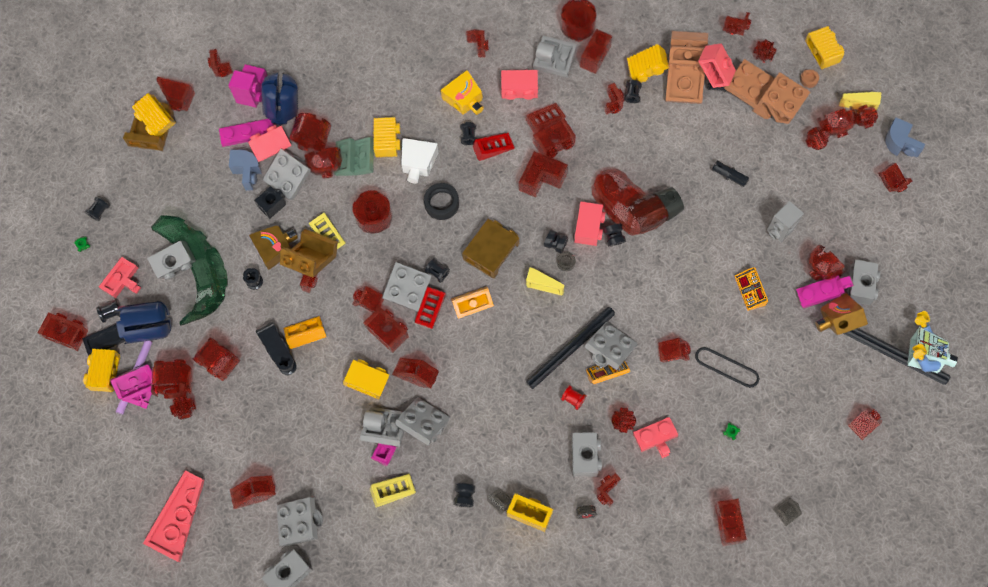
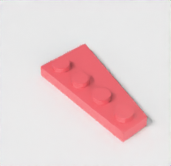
[143,470,204,563]

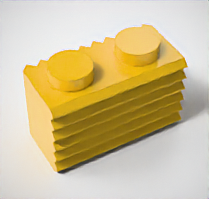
[805,26,844,69]
[627,44,669,82]
[132,93,176,137]
[374,117,401,157]
[83,349,120,392]

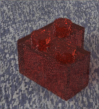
[519,151,568,197]

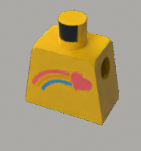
[441,70,484,115]

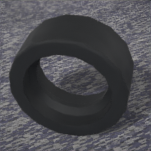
[424,183,459,220]

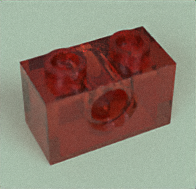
[580,29,613,74]
[533,119,576,160]
[363,307,409,353]
[37,312,88,351]
[714,499,747,546]

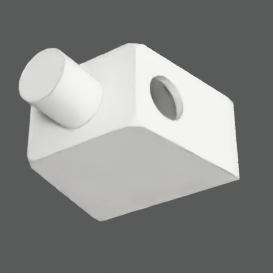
[402,138,438,184]

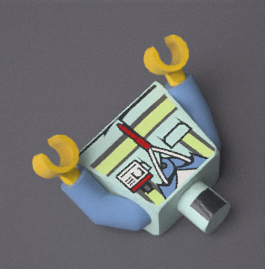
[908,311,958,373]

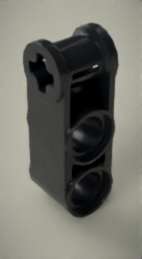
[255,322,297,376]

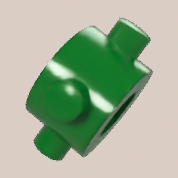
[74,237,90,252]
[723,423,740,440]

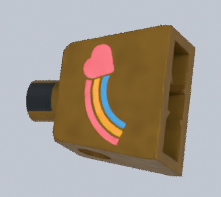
[249,225,298,270]
[815,293,868,335]

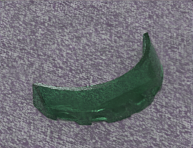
[151,215,228,326]

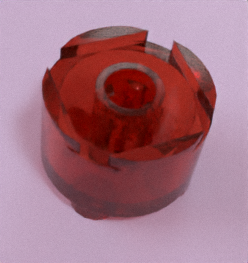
[560,0,597,42]
[290,113,331,152]
[352,190,393,234]
[193,337,241,381]
[151,359,192,399]

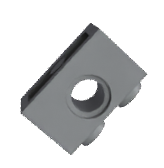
[767,201,804,243]
[147,240,196,280]
[847,260,880,305]
[572,433,602,477]
[262,550,313,587]

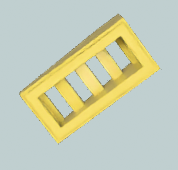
[839,92,881,113]
[309,213,346,249]
[526,267,565,295]
[370,474,416,507]

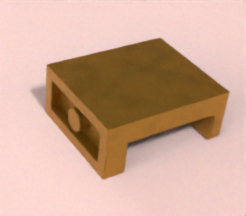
[123,100,174,151]
[462,219,519,279]
[280,229,338,278]

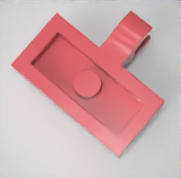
[99,257,141,298]
[633,417,678,458]

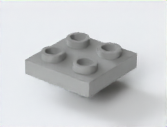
[533,36,577,77]
[263,149,312,200]
[382,262,431,312]
[585,322,638,370]
[395,397,450,445]
[360,407,405,447]
[277,497,323,546]

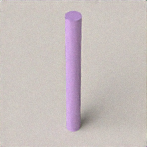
[116,341,152,414]

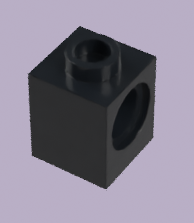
[254,186,286,219]

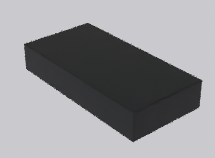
[82,324,126,356]

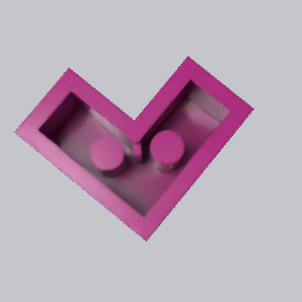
[228,64,268,108]

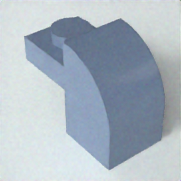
[885,117,925,158]
[229,150,262,190]

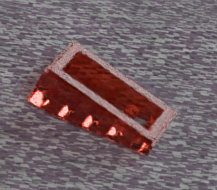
[526,103,566,135]

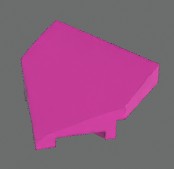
[110,364,156,409]

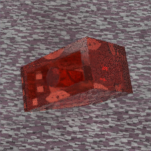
[156,77,195,112]
[392,358,439,389]
[230,475,276,509]

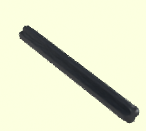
[526,307,615,389]
[843,328,950,385]

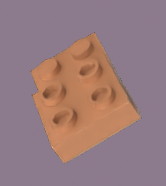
[666,31,708,104]
[724,59,810,124]

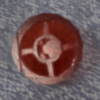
[817,106,856,138]
[304,147,342,179]
[807,244,846,281]

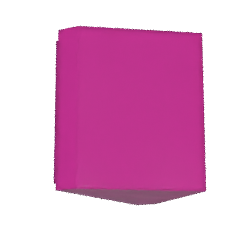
[371,443,397,466]

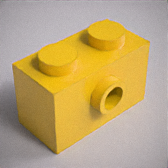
[343,359,389,400]
[507,494,553,532]

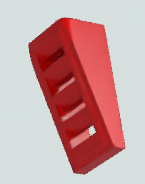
[473,133,515,161]
[414,287,446,329]

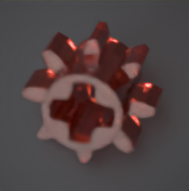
[753,39,777,63]
[854,104,878,129]
[805,127,830,150]
[169,395,196,420]
[611,407,636,433]

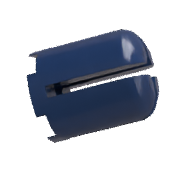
[261,72,298,125]
[116,301,172,344]

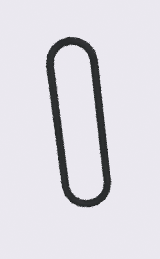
[695,347,760,388]

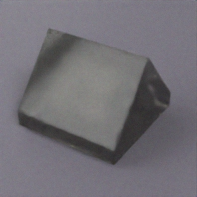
[487,488,512,515]
[773,498,802,526]

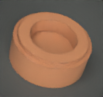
[800,69,819,88]

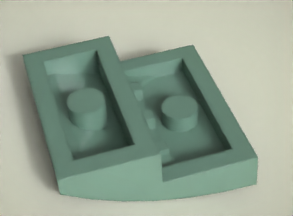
[334,137,374,176]

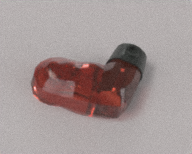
[591,169,684,236]

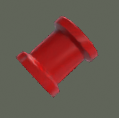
[561,385,587,410]

